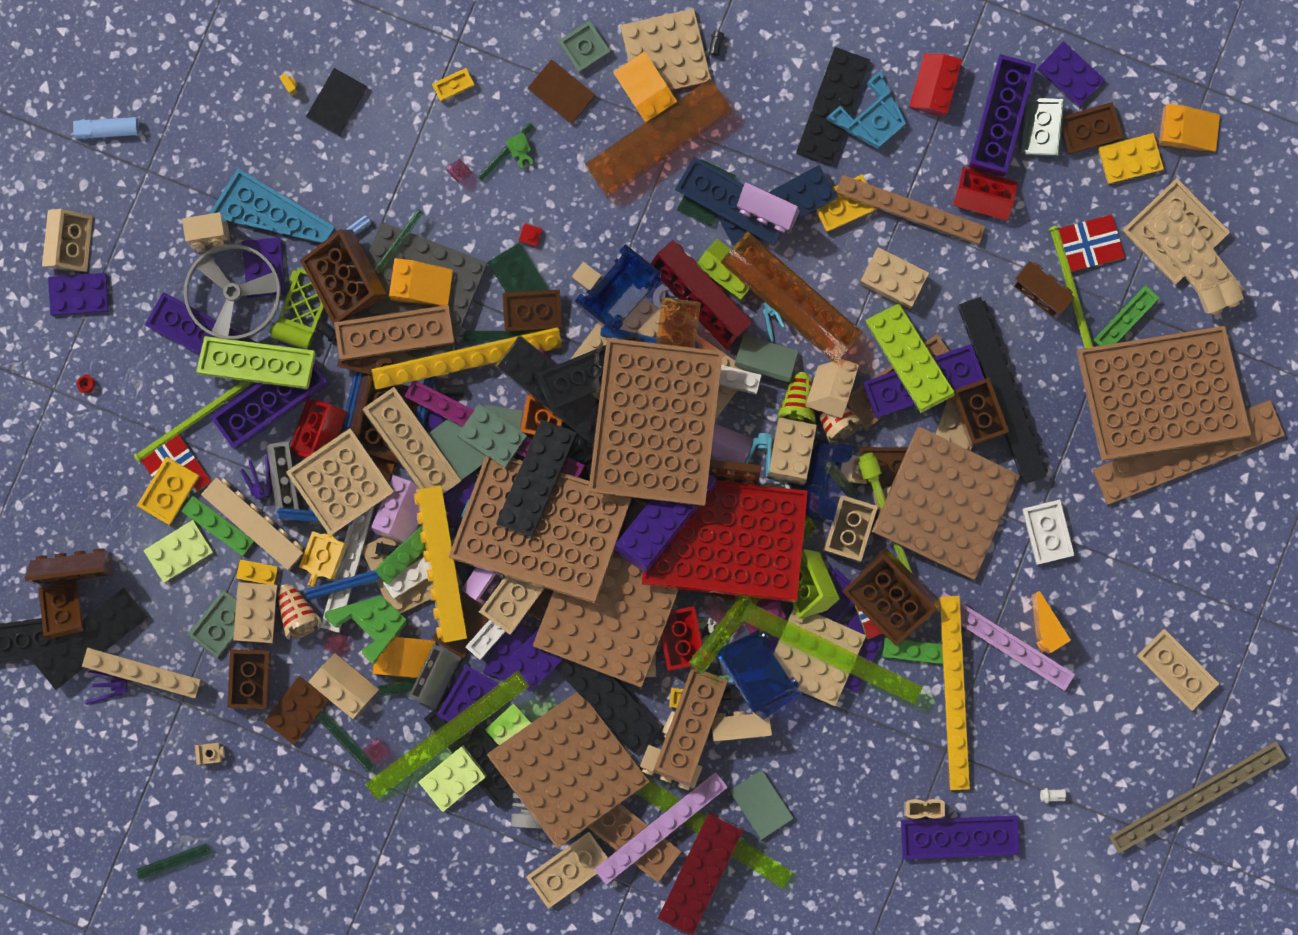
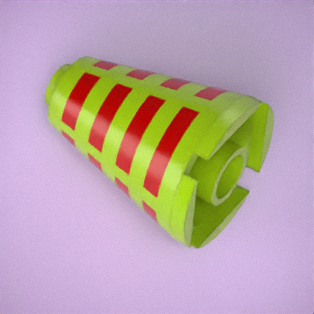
[777,372,816,424]

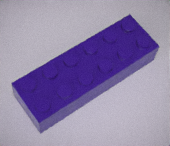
[968,54,1036,177]
[210,363,329,450]
[615,474,717,574]

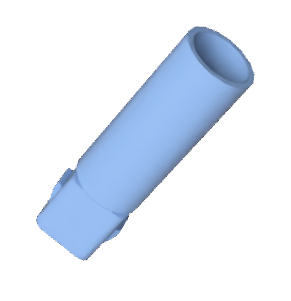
[73,117,139,139]

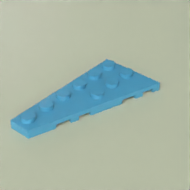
[209,168,335,243]

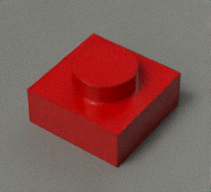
[519,223,542,247]

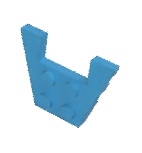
[826,71,906,149]

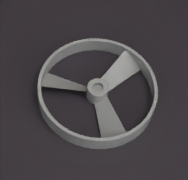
[184,244,281,341]

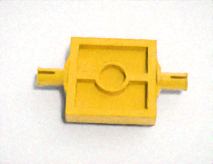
[299,531,348,587]

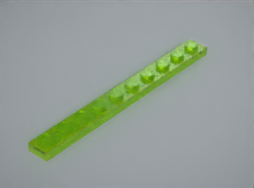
[689,515,816,675]
[740,602,923,704]
[365,670,530,799]
[636,777,793,889]

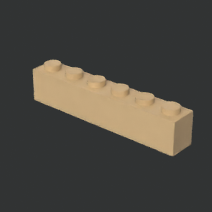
[201,477,304,571]
[82,648,200,698]

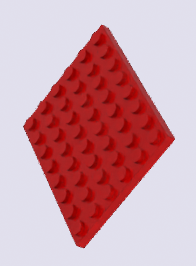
[641,480,808,602]

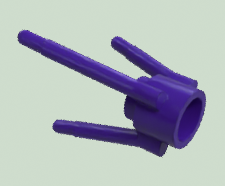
[240,452,272,500]
[84,671,127,704]

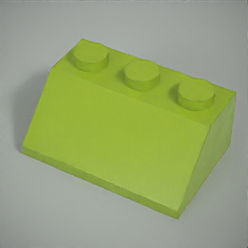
[697,239,763,303]
[792,549,839,619]

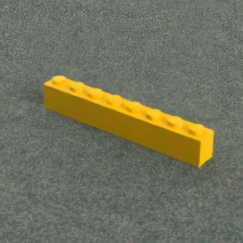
[414,485,467,643]

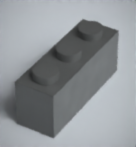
[409,644,460,709]

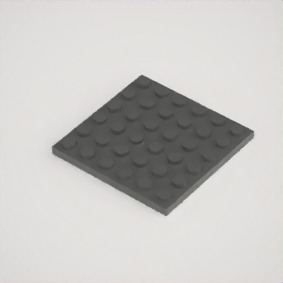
[344,222,488,358]

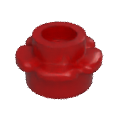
[76,375,96,393]

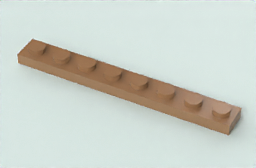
[836,175,985,245]

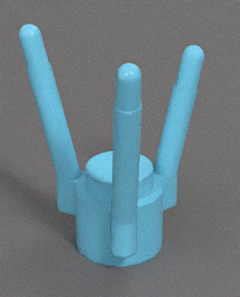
[762,297,803,343]
[745,433,773,477]

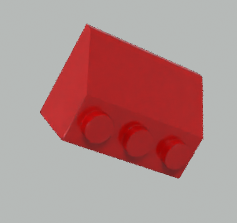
[909,53,963,118]
[953,167,1018,221]
[289,399,347,459]
[661,606,706,671]

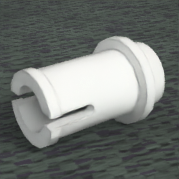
[1040,788,1066,803]

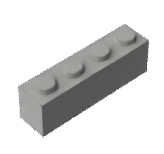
[267,442,299,522]

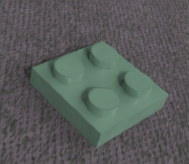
[558,20,610,73]

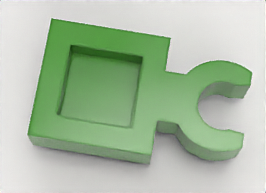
[505,133,533,169]

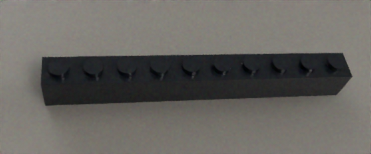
[957,297,1048,485]

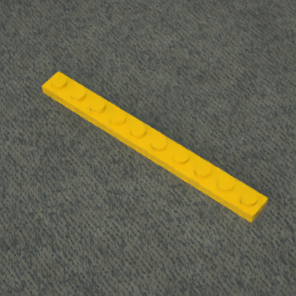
[371,327,562,389]
[939,596,970,790]

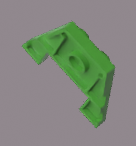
[325,596,406,665]

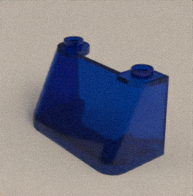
[575,244,661,332]
[801,442,855,525]
[715,630,801,720]

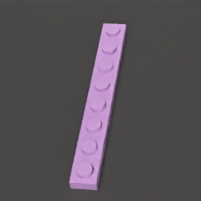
[936,592,1075,691]
[594,772,728,885]

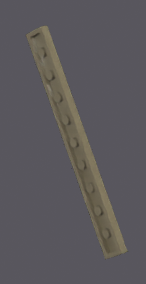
[1108,741,1286,853]

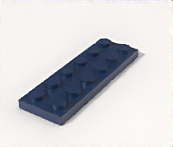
[675,157,782,246]
[719,165,838,253]

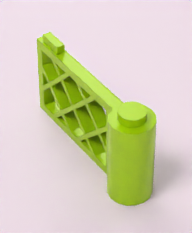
[269,268,324,350]

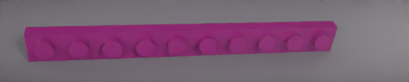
[404,381,585,478]

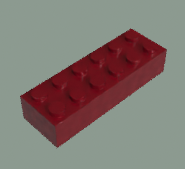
[648,240,752,350]
[657,811,744,935]

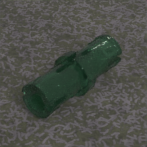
[378,678,417,697]

